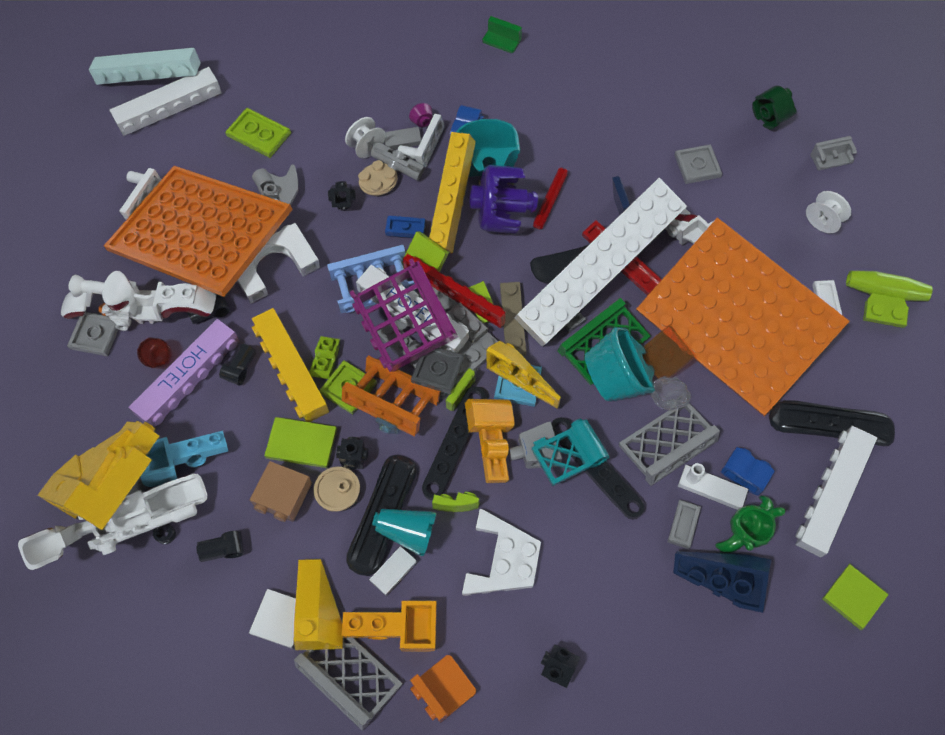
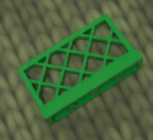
[557,298,651,385]

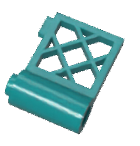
[531,418,610,486]

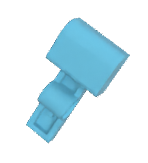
[140,431,228,487]

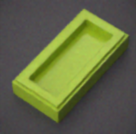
[446,368,475,411]

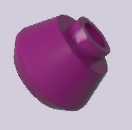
[409,103,433,127]

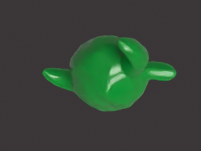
[715,495,786,552]

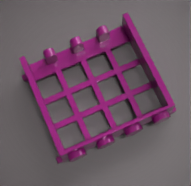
[349,259,459,372]

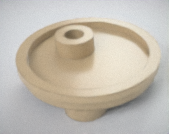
[358,160,398,196]
[314,467,360,512]

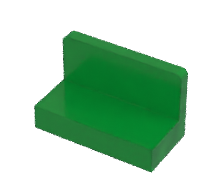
[482,16,522,53]

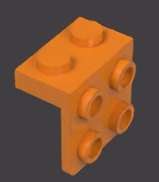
[410,655,476,723]

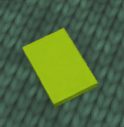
[225,108,291,158]
[264,417,337,469]

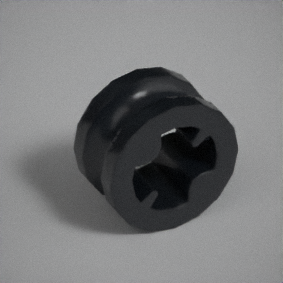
[153,524,176,544]

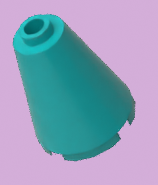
[372,509,436,557]

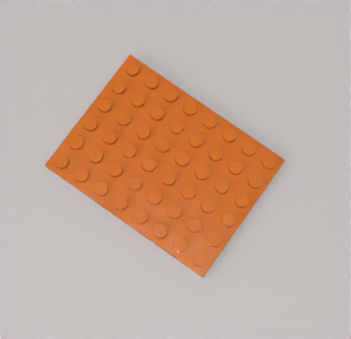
[104,166,293,297]
[636,217,850,416]

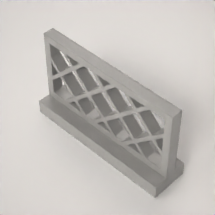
[619,399,720,486]
[294,638,402,731]

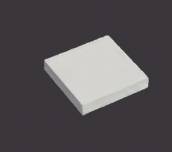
[249,589,296,649]

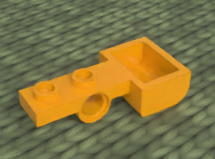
[465,399,514,483]
[342,601,437,652]

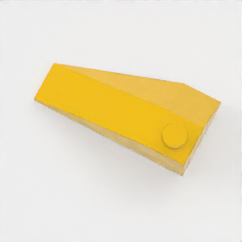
[486,341,561,409]
[293,559,343,650]

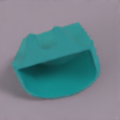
[456,119,520,177]
[585,327,655,402]

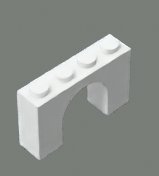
[237,223,320,304]

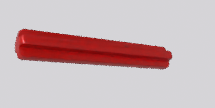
[533,167,568,230]

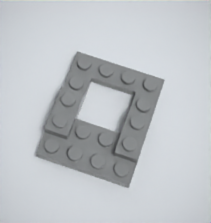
[377,287,498,399]

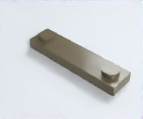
[500,282,526,356]

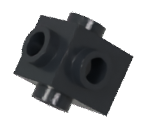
[328,181,356,209]
[336,437,368,469]
[541,644,580,688]

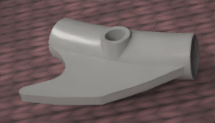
[371,142,425,181]
[252,164,299,205]

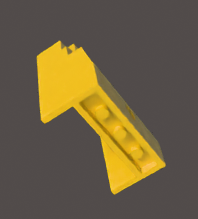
[37,421,160,530]

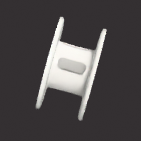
[345,117,386,158]
[806,191,851,233]

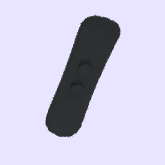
[530,244,639,284]
[769,400,895,447]
[346,455,417,576]

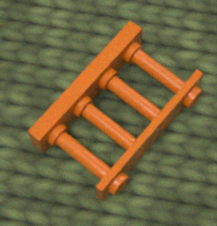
[341,355,441,437]

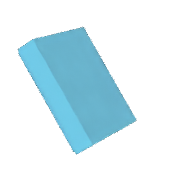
[494,365,542,407]

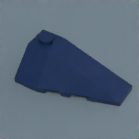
[673,551,771,613]

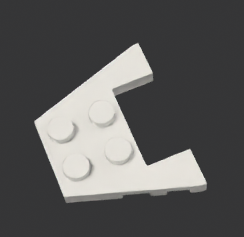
[462,509,541,596]

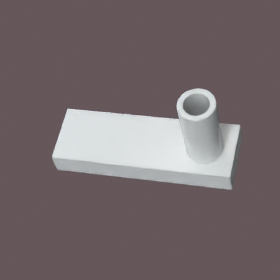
[398,114,445,168]
[119,168,162,220]
[678,463,748,510]

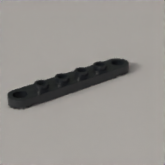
[422,386,485,500]
[551,417,644,520]

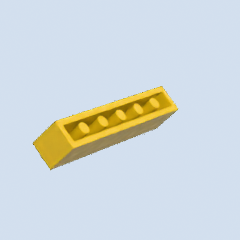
[429,132,476,253]
[251,308,329,422]

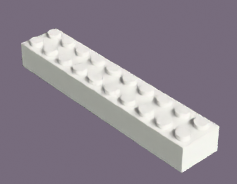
[514,178,687,346]

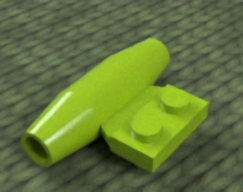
[846,271,933,328]

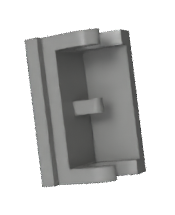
[810,136,857,171]

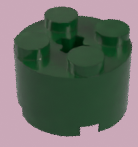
[752,85,797,129]

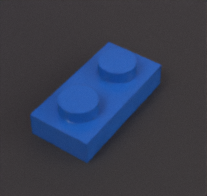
[385,216,426,238]

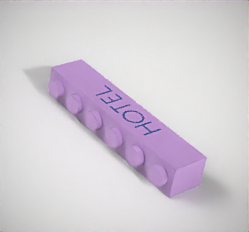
[128,319,239,428]

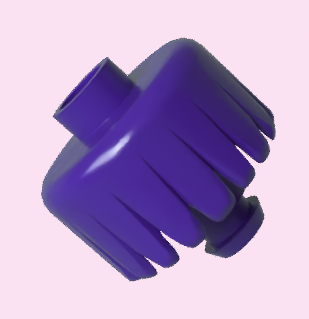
[470,165,538,233]

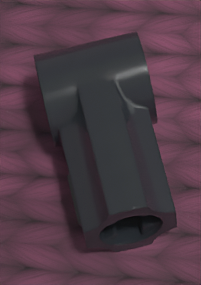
[187,294,230,324]
[219,343,256,386]
[196,531,244,562]

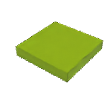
[402,231,449,272]
[319,360,377,415]
[822,564,889,630]

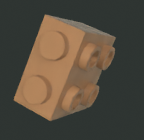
[250,461,312,522]

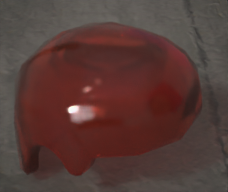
[137,337,172,369]

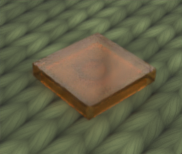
[642,325,695,383]

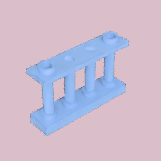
[327,245,417,313]

